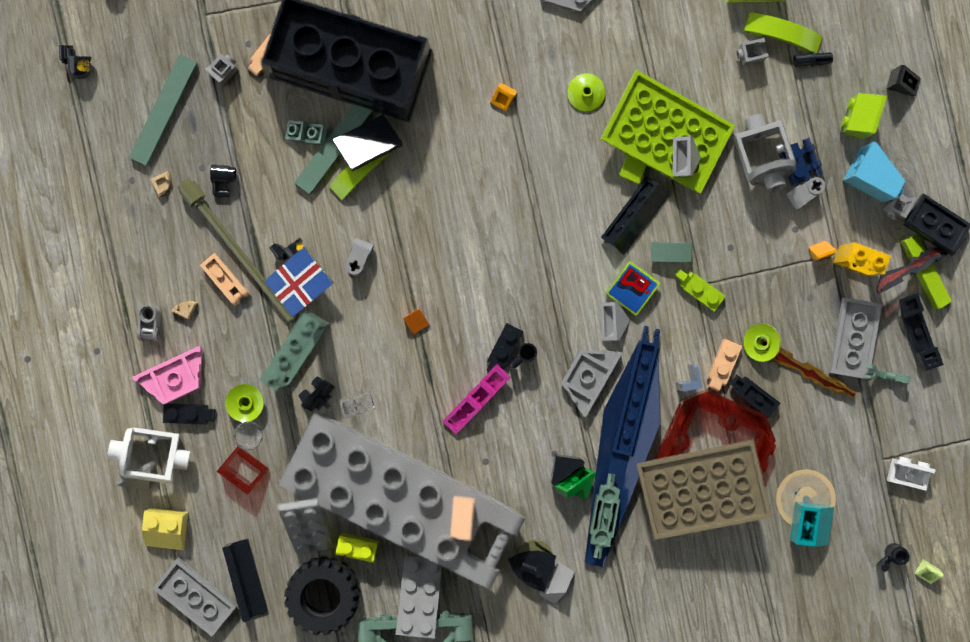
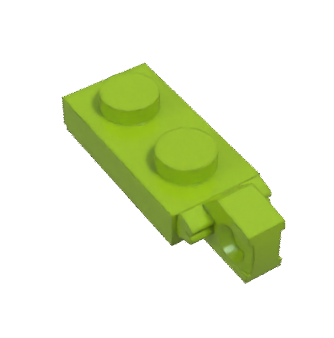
[675,270,726,312]

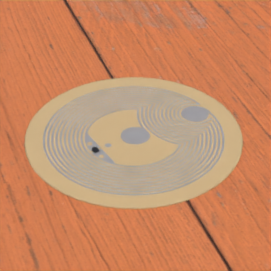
[776,469,836,525]

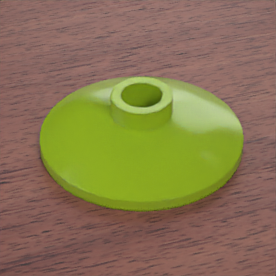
[567,73,605,112]
[744,323,781,362]
[225,384,264,422]

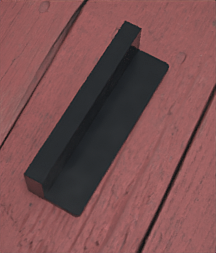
[601,177,669,255]
[222,539,268,622]

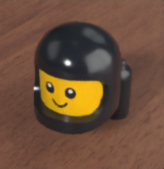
[59,45,92,79]
[269,238,304,261]

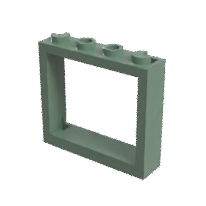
[259,313,330,391]

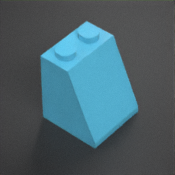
[843,141,905,202]

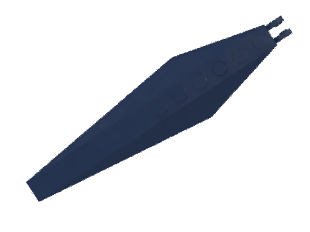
[584,326,660,567]

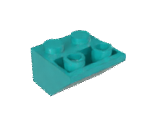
[790,501,834,547]

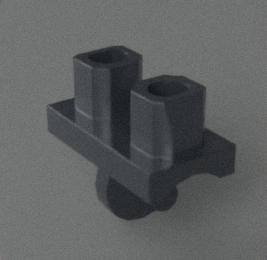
[298,376,335,412]

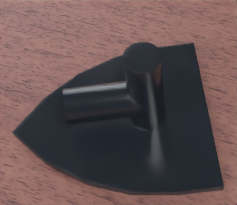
[508,550,556,592]

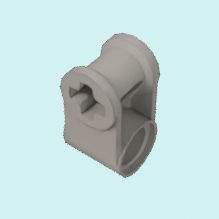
[785,177,825,210]
[346,238,374,276]
[137,305,161,342]

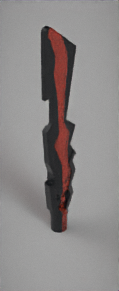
[876,247,948,294]

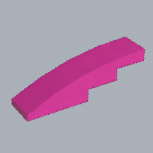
[442,364,511,434]

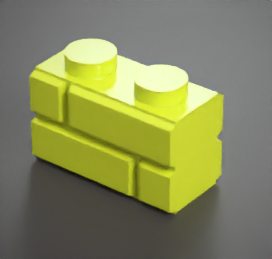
[336,532,379,563]

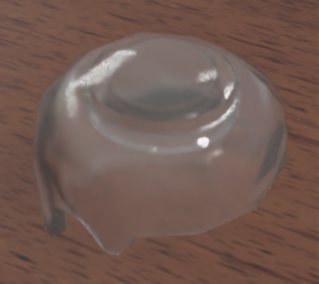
[233,421,263,450]

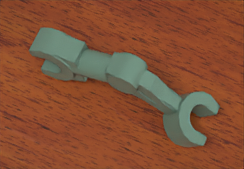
[863,364,911,384]

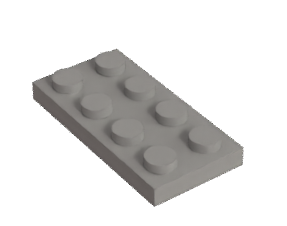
[829,297,882,379]
[278,498,334,554]
[396,556,442,639]
[152,557,238,637]

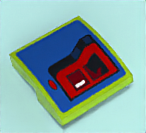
[605,260,660,316]

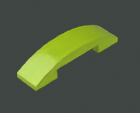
[744,12,822,53]
[329,150,395,201]

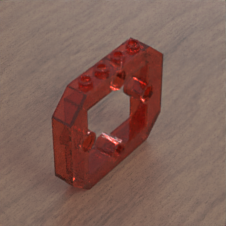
[655,389,776,474]

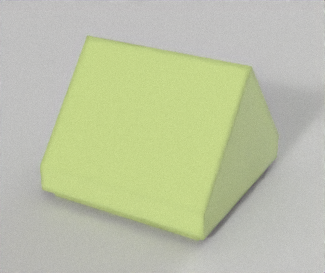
[915,559,944,584]

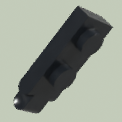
[487,323,523,372]
[729,374,780,418]
[163,403,216,424]

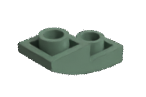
[285,120,328,145]
[651,242,693,262]

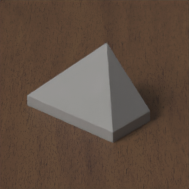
[673,136,701,176]
[600,302,630,341]
[116,461,156,490]
[538,561,574,604]

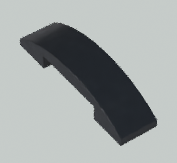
[899,293,944,371]

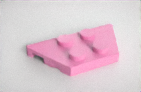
[132,346,203,405]

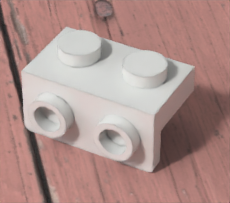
[887,457,936,491]

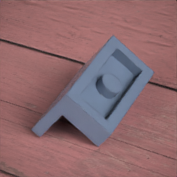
[676,364,703,392]

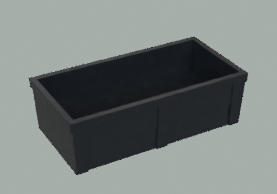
[261,0,433,123]

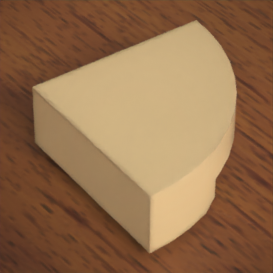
[151,171,171,197]
[171,301,198,320]

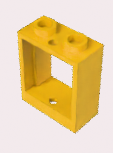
[833,242,891,276]

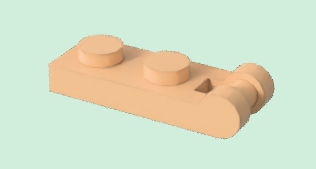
[200,253,250,306]

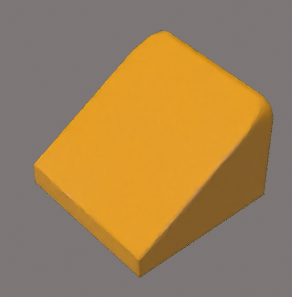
[490,83,517,112]
[809,241,836,261]

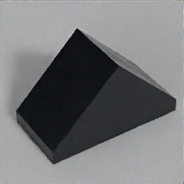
[886,65,921,96]
[551,454,585,486]

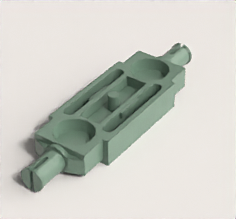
[590,473,620,559]

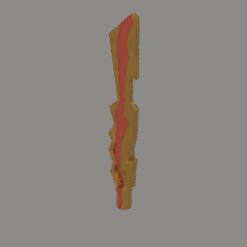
[763,340,856,398]

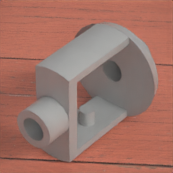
[734,114,796,192]

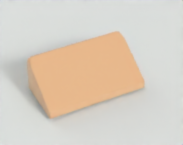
[450,496,474,540]

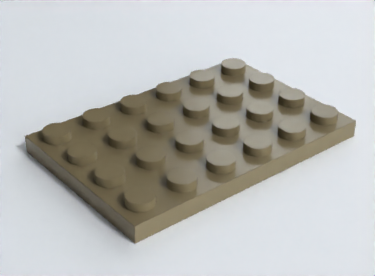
[637,440,772,540]

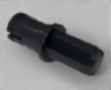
[793,52,833,67]

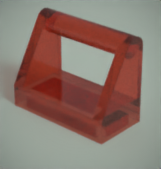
[217,445,269,495]

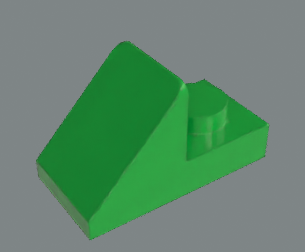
[554,466,596,500]

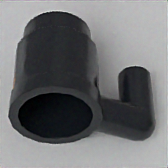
[210,164,237,197]
[509,343,537,369]
[876,543,910,572]

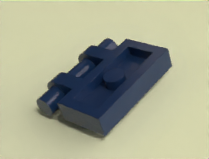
[779,138,823,186]

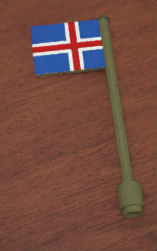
[177,178,335,323]

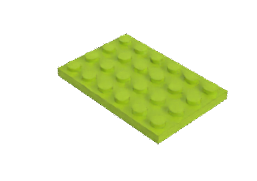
[600,70,735,194]

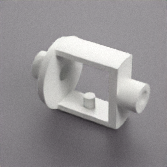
[107,427,190,484]

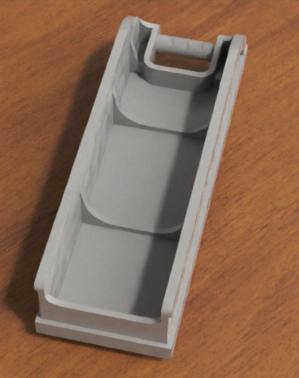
[279,413,526,589]

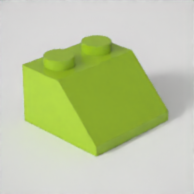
[841,93,887,140]

